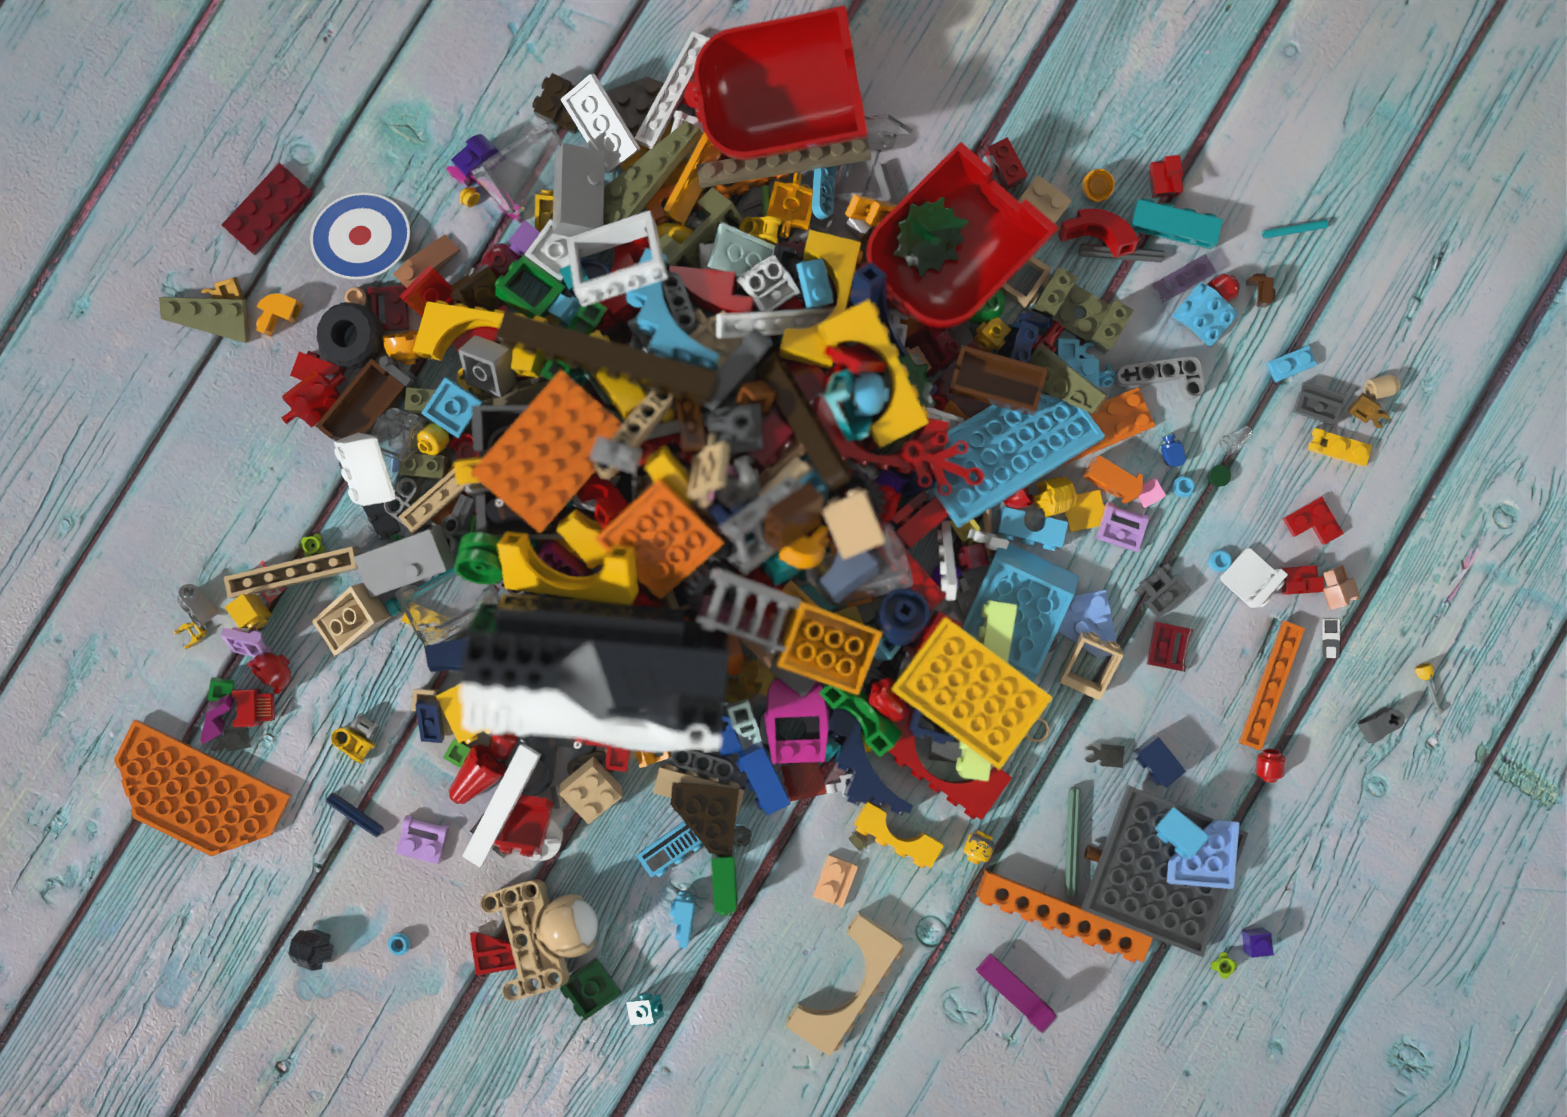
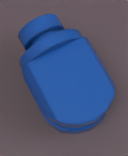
[1161,433,1186,467]

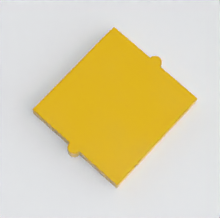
[1064,490,1105,532]

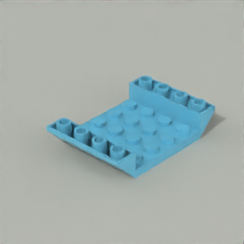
[961,543,1079,682]

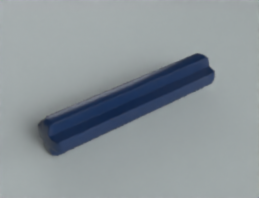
[326,793,384,837]

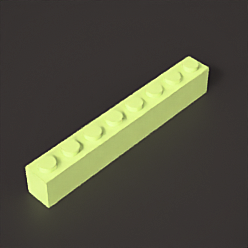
[956,600,1017,781]

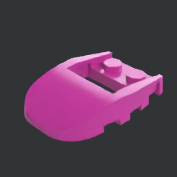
[765,677,829,764]

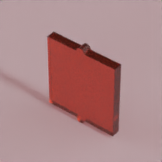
[781,762,827,802]

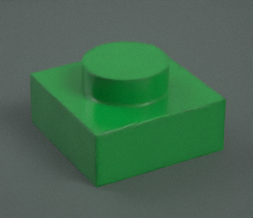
[208,677,235,701]

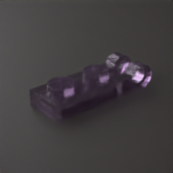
[1152,254,1216,303]

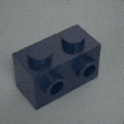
[1133,735,1187,788]

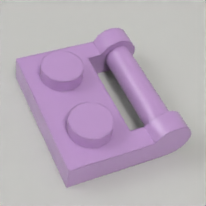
[1095,502,1149,552]
[220,627,273,657]
[396,815,449,864]

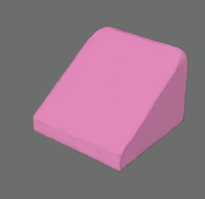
[1139,478,1166,508]

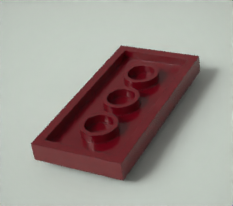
[221,162,313,255]

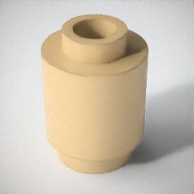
[1364,375,1400,401]

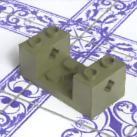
[650,188,743,272]
[1032,266,1134,354]
[399,387,454,480]

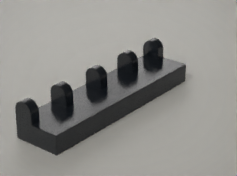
[338,462,401,541]

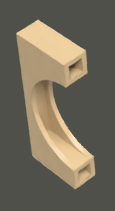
[786,912,904,1056]

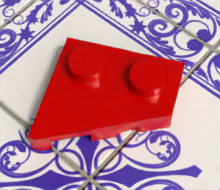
[470,931,517,975]

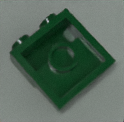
[560,957,622,1021]

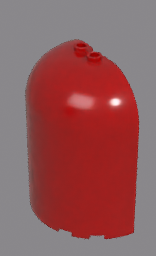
[692,5,868,160]
[867,142,1059,328]

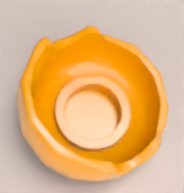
[1082,169,1115,202]

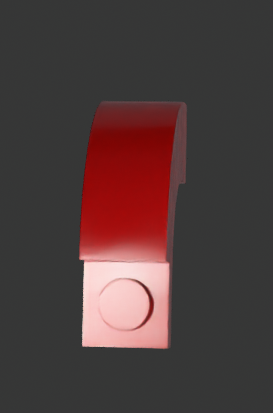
[1058,208,1139,258]

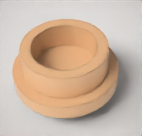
[345,287,367,306]

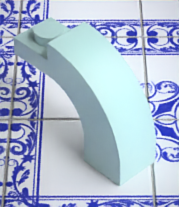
[727,698,766,750]

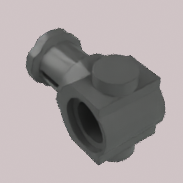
[708,406,757,441]

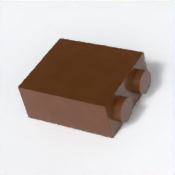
[764,482,824,552]

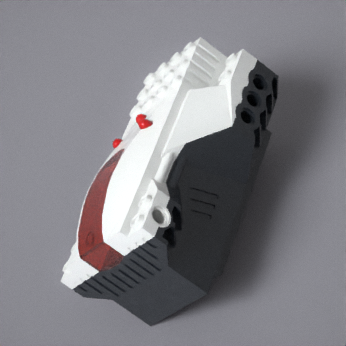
[460,594,729,752]

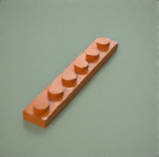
[1238,621,1305,751]

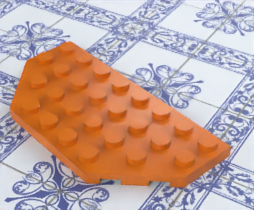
[114,720,292,856]

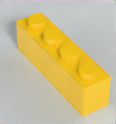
[589,330,648,422]

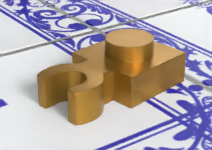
[201,277,244,299]
[1348,393,1391,429]

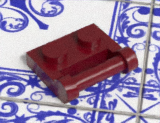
[367,286,409,331]
[1146,622,1193,672]

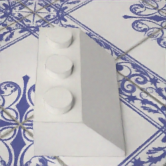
[334,433,397,506]

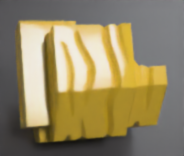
[1033,477,1077,518]

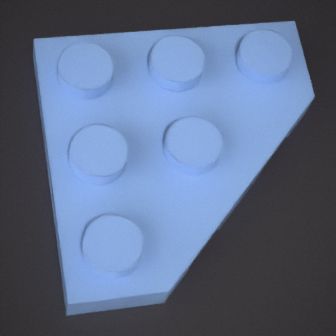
[1058,590,1117,658]
[1167,819,1239,889]

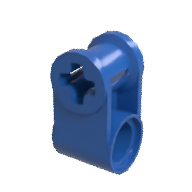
[719,714,743,758]

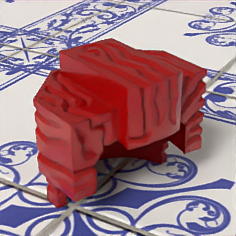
[449,433,478,459]

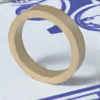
[1026,718,1049,742]

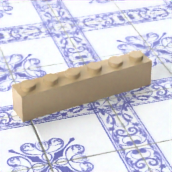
[223,547,361,599]

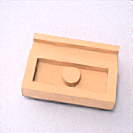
[813,854,858,908]

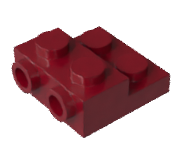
[905,325,960,378]

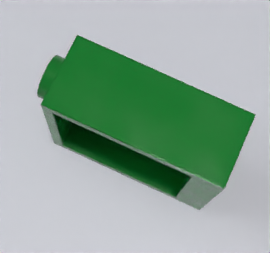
[495,256,565,318]
[711,851,738,916]

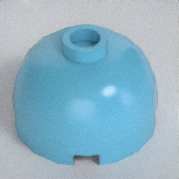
[854,371,889,416]

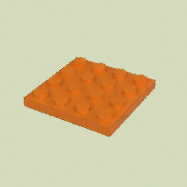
[595,478,725,600]

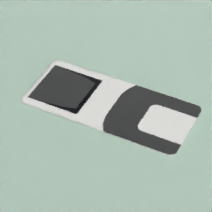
[1322,619,1340,658]

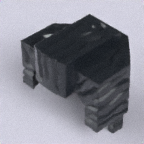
[288,929,334,971]

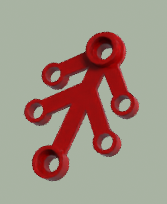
[901,432,984,496]

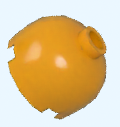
[382,330,421,365]

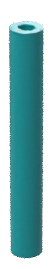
[1262,219,1328,239]

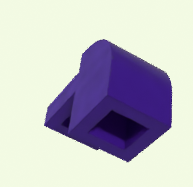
[451,134,501,178]

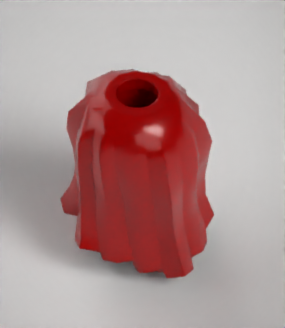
[869,677,910,722]

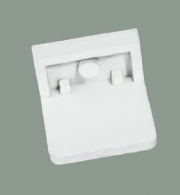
[1220,548,1288,608]

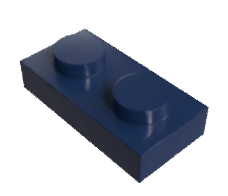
[415,700,445,743]

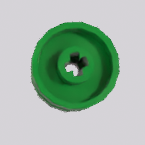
[454,532,503,585]

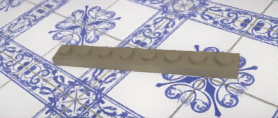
[696,138,871,188]

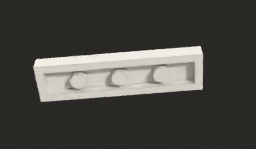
[936,521,957,600]

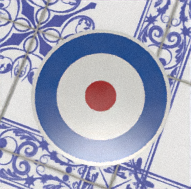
[310,193,410,279]

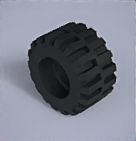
[683,559,738,621]

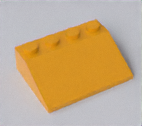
[777,601,883,695]

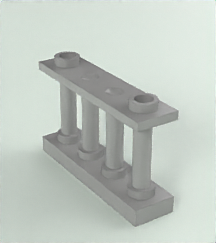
[720,475,803,575]
[695,569,801,654]

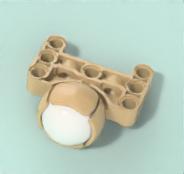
[480,879,598,1001]

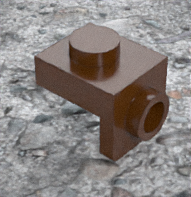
[1246,273,1276,308]

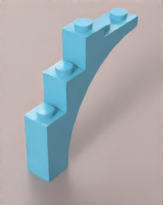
[626,248,720,372]

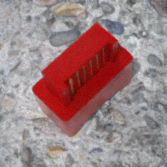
[232,689,275,727]

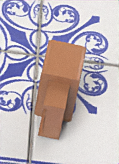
[1323,565,1361,610]

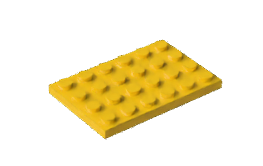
[891,617,1053,770]

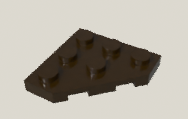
[605,77,664,138]
[670,782,739,856]

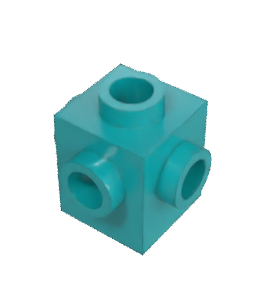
[627,992,664,1026]

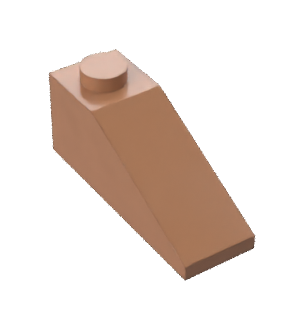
[393,234,460,288]

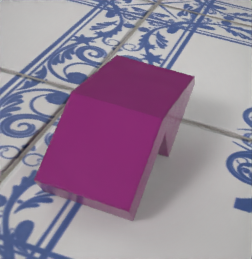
[200,694,234,744]

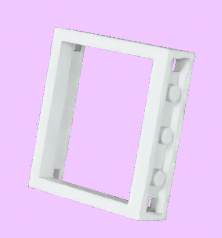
[567,210,667,307]

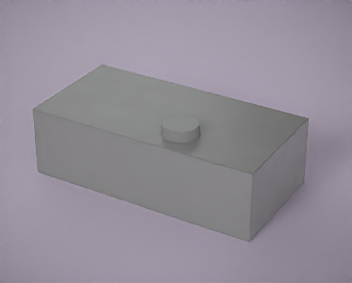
[553,143,605,237]
[354,525,455,598]

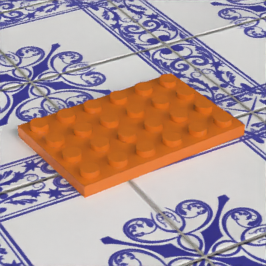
[471,370,623,533]

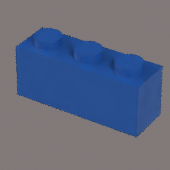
[736,741,791,815]

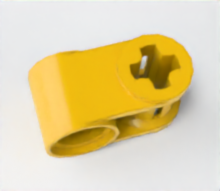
[739,216,782,244]
[331,726,376,764]

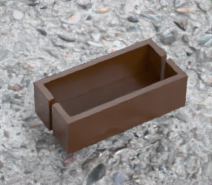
[949,345,1048,416]
[316,359,408,441]

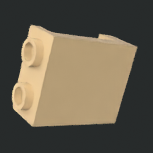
[822,488,888,560]

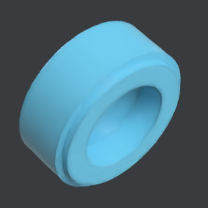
[1208,550,1232,572]

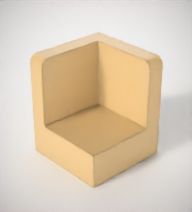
[411,688,441,711]

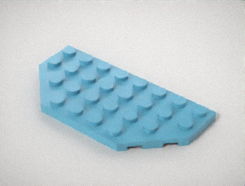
[934,394,1105,528]

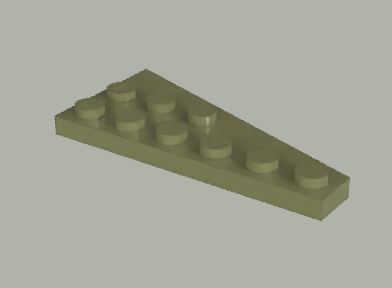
[603,121,703,225]

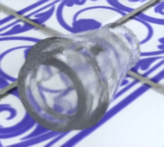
[1220,426,1253,455]

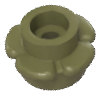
[848,832,868,851]

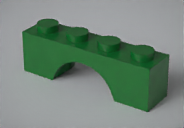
[539,298,607,381]
[819,684,902,757]

